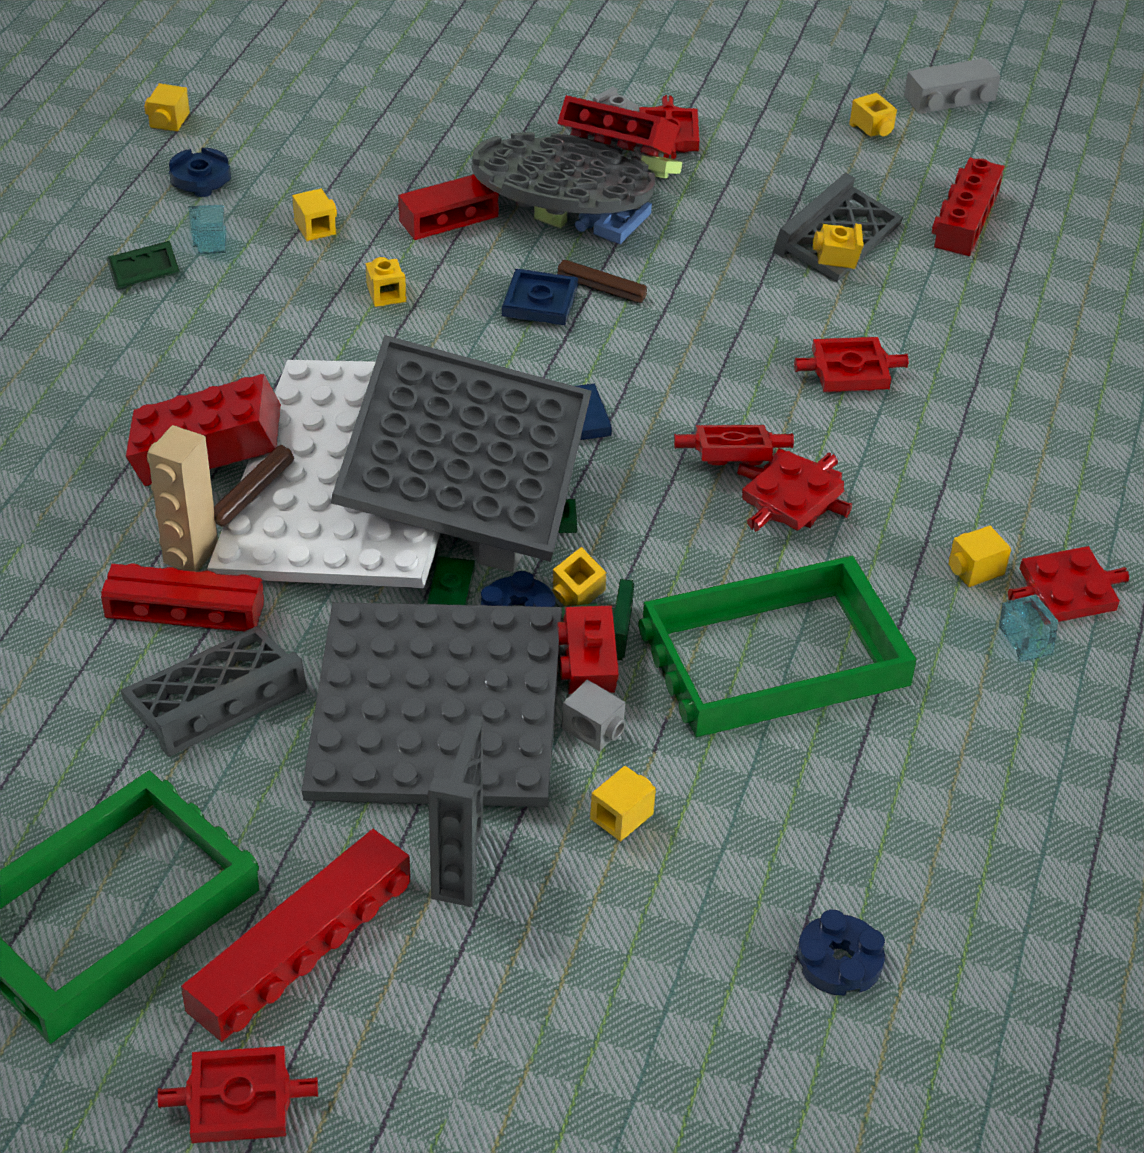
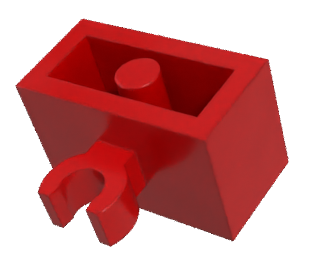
[557,605,619,694]

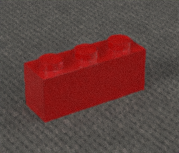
[398,174,499,240]

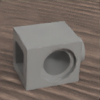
[562,680,626,751]

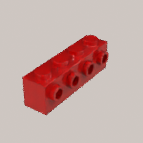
[557,95,679,157]
[932,158,1005,256]

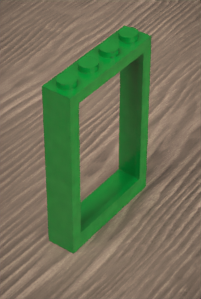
[638,555,917,737]
[0,770,260,1044]

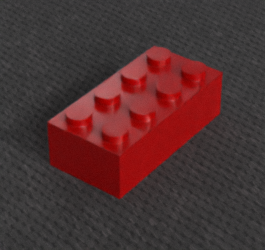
[126,373,281,486]

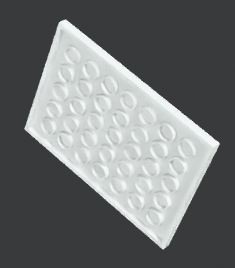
[207,360,440,588]

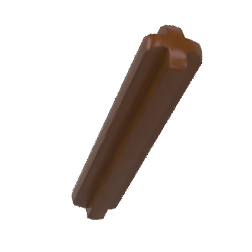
[557,260,647,303]
[214,445,294,527]

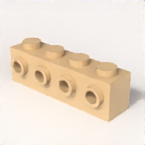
[147,425,218,572]

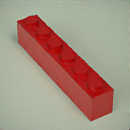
[181,828,411,1042]

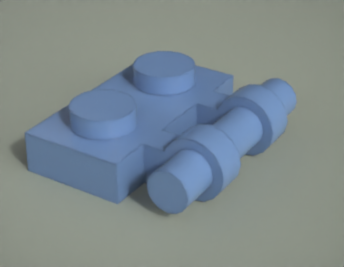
[575,202,652,244]

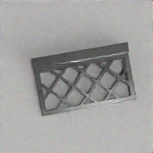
[773,172,903,282]
[121,626,307,757]
[428,715,483,907]

